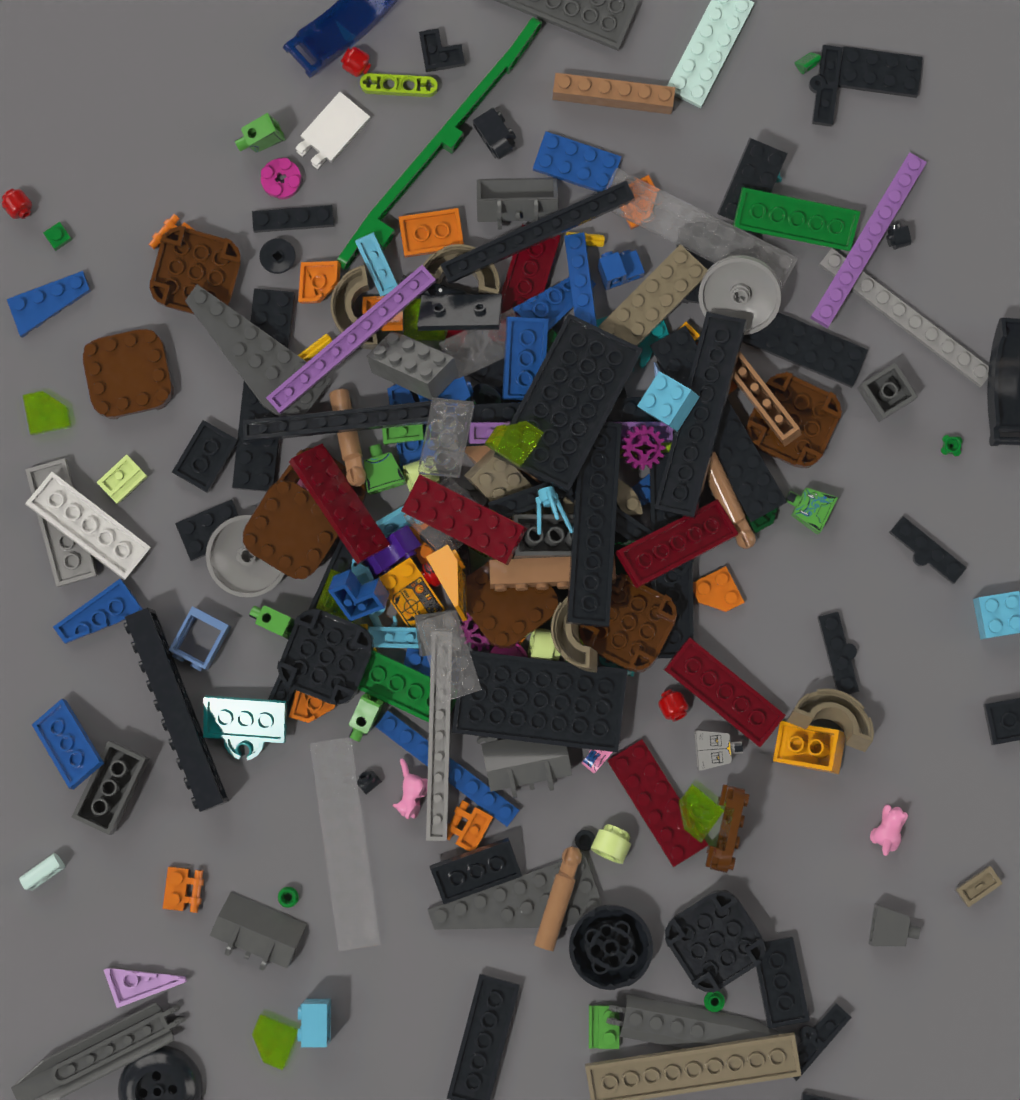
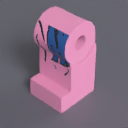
[581,750,613,774]

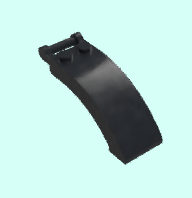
[987,318,1020,446]

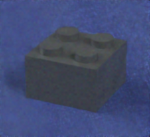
[857,363,918,422]

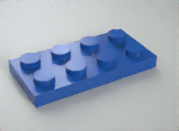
[533,131,622,193]
[502,317,548,400]
[32,699,104,790]

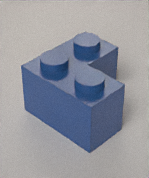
[597,250,645,290]
[328,569,390,621]

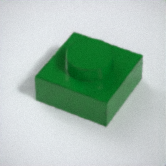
[43,222,72,251]

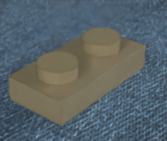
[955,866,1003,907]

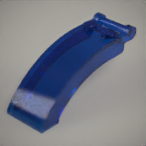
[283,0,398,78]

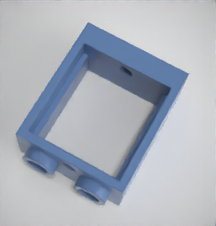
[169,606,231,671]

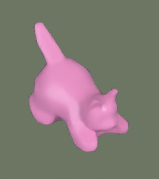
[392,759,428,819]
[870,805,908,856]

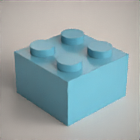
[637,371,700,432]
[973,591,1020,640]
[297,999,331,1047]

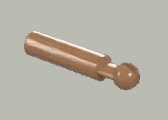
[329,389,367,487]
[706,452,756,549]
[534,846,582,951]

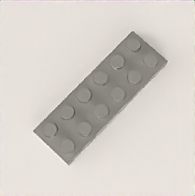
[25,458,98,587]

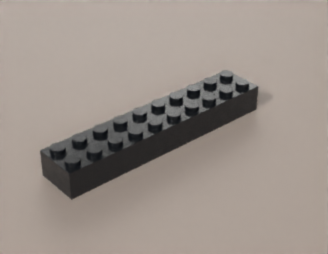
[124,608,229,812]

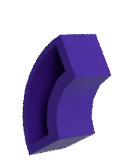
[363,525,421,578]

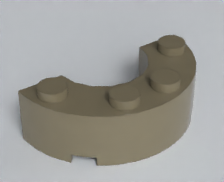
[423,244,500,294]
[330,265,379,350]
[560,479,643,517]
[551,597,598,672]
[787,689,874,752]

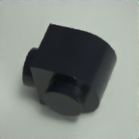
[886,223,911,250]

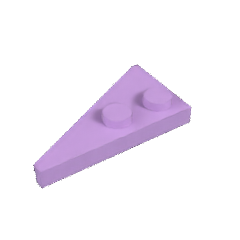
[104,968,187,1008]

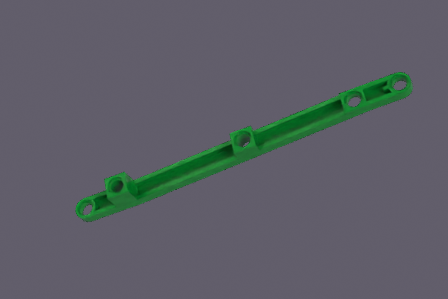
[337,17,542,271]

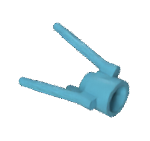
[535,486,572,535]

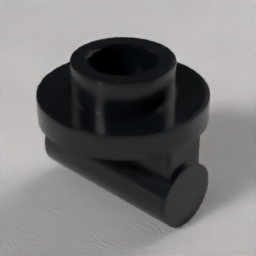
[357,770,382,795]

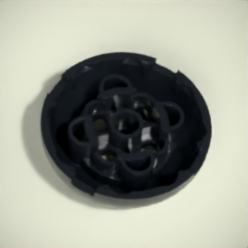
[569,905,653,990]
[118,1046,203,1100]

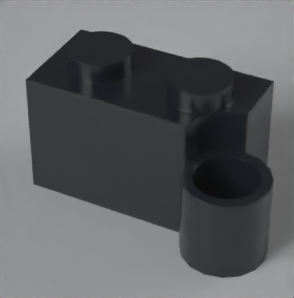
[473,108,516,160]

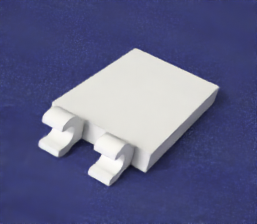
[295,92,370,170]

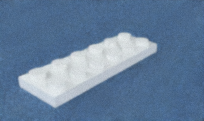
[25,472,151,580]

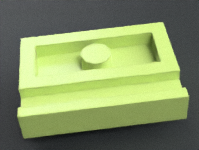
[97,454,148,504]

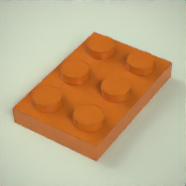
[399,208,464,258]

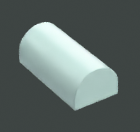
[19,853,66,891]

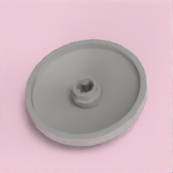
[699,255,781,335]
[206,515,285,597]

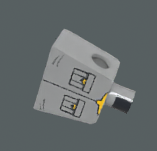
[694,731,743,770]

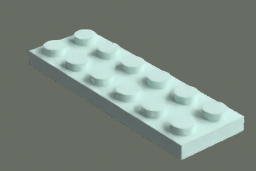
[667,0,754,108]

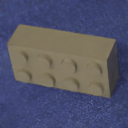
[464,447,552,519]

